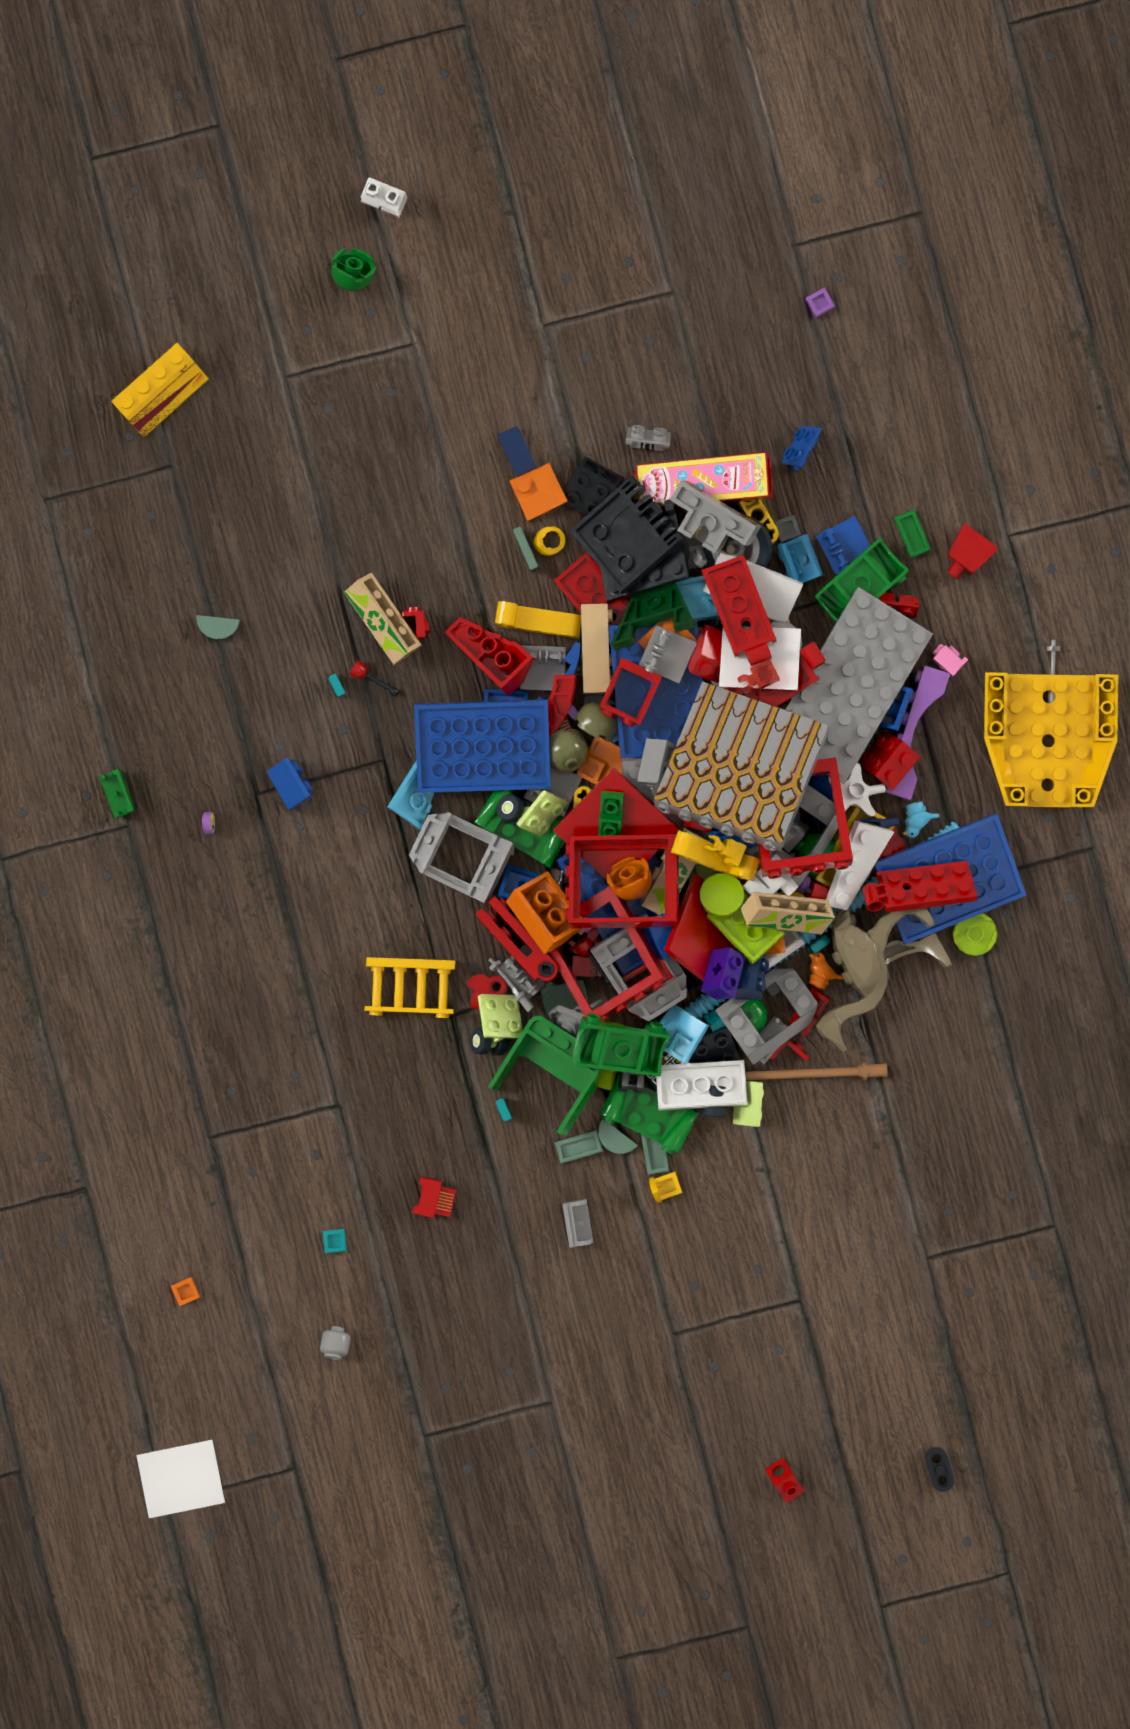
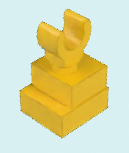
[704,835,747,866]

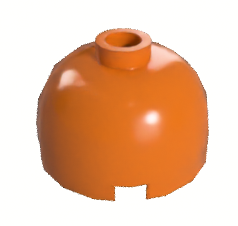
[606,857,653,900]

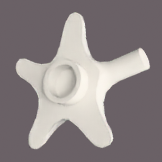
[829,763,886,817]

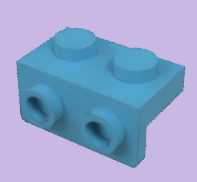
[777,534,823,584]

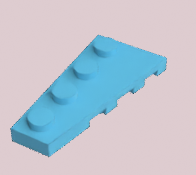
[387,761,434,830]

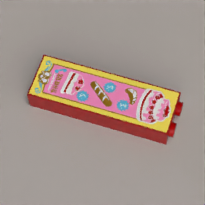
[634,452,773,508]

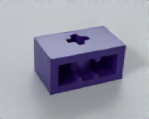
[701,948,745,1000]

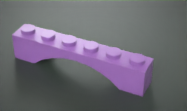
[882,666,950,801]

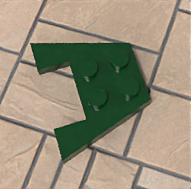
[611,583,697,650]

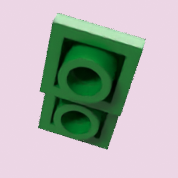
[598,791,624,836]

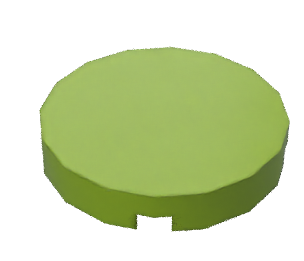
[700,873,744,918]
[952,913,997,956]

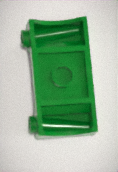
[812,538,909,623]
[474,790,566,868]
[572,1013,671,1077]
[600,1074,699,1155]

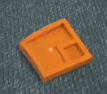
[509,463,568,522]
[577,736,637,785]

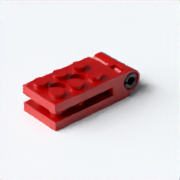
[475,896,559,984]

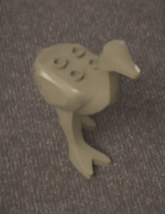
[816,908,952,1052]

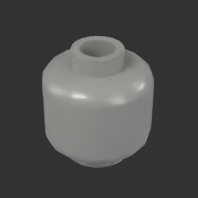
[320,1326,351,1360]

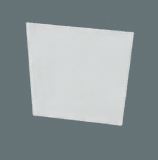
[719,626,801,690]
[136,1440,225,1518]

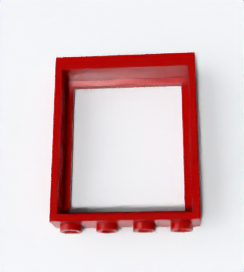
[757,757,853,879]
[565,834,679,929]
[549,887,669,1022]

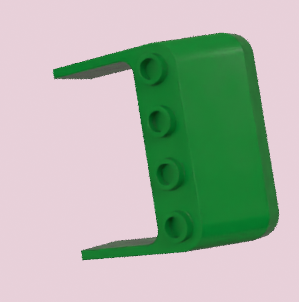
[488,1016,603,1136]

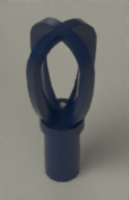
[852,817,899,828]

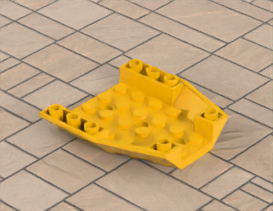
[984,673,1118,808]

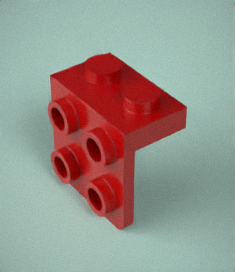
[859,732,920,791]

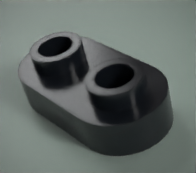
[925,1447,954,1492]

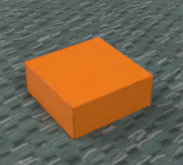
[171,1277,201,1306]

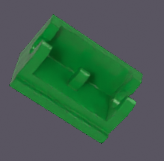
[100,769,136,819]

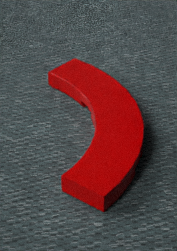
[548,675,577,736]

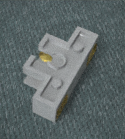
[670,481,761,553]

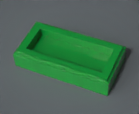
[893,510,931,559]

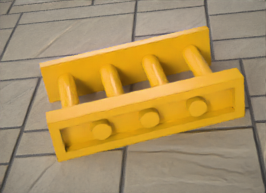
[365,957,456,1018]

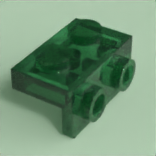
[541,976,589,1015]

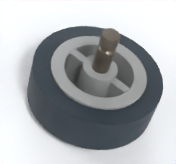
[703,515,772,568]

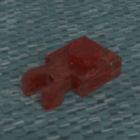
[737,659,780,693]

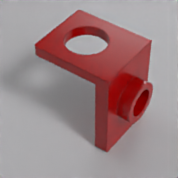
[769,1040,809,1061]
[765,1458,804,1503]

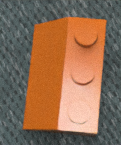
[506,871,582,955]

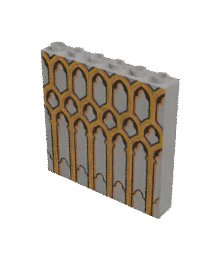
[654,682,829,851]

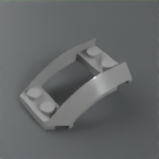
[745,785,838,887]
[409,812,514,904]
[590,914,687,1021]
[715,968,819,1065]

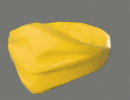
[533,526,565,556]

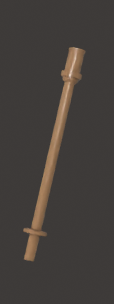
[745,1062,887,1080]

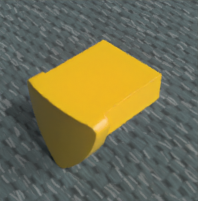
[649,1171,682,1203]

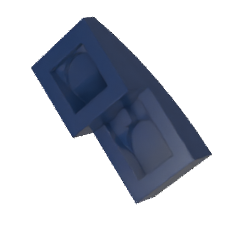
[497,426,537,477]

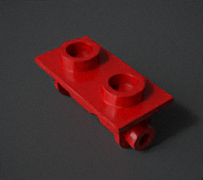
[878,593,919,618]

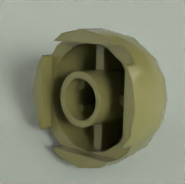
[573,702,618,742]
[549,729,588,773]

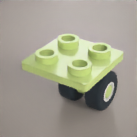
[497,790,568,836]
[470,994,523,1055]
[702,1081,764,1127]

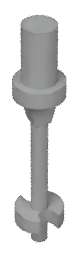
[1047,640,1060,703]
[489,957,535,1012]

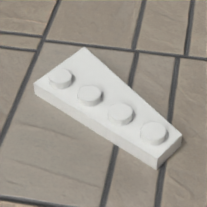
[826,820,894,910]

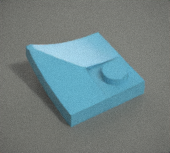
[676,576,718,621]
[660,1004,709,1064]

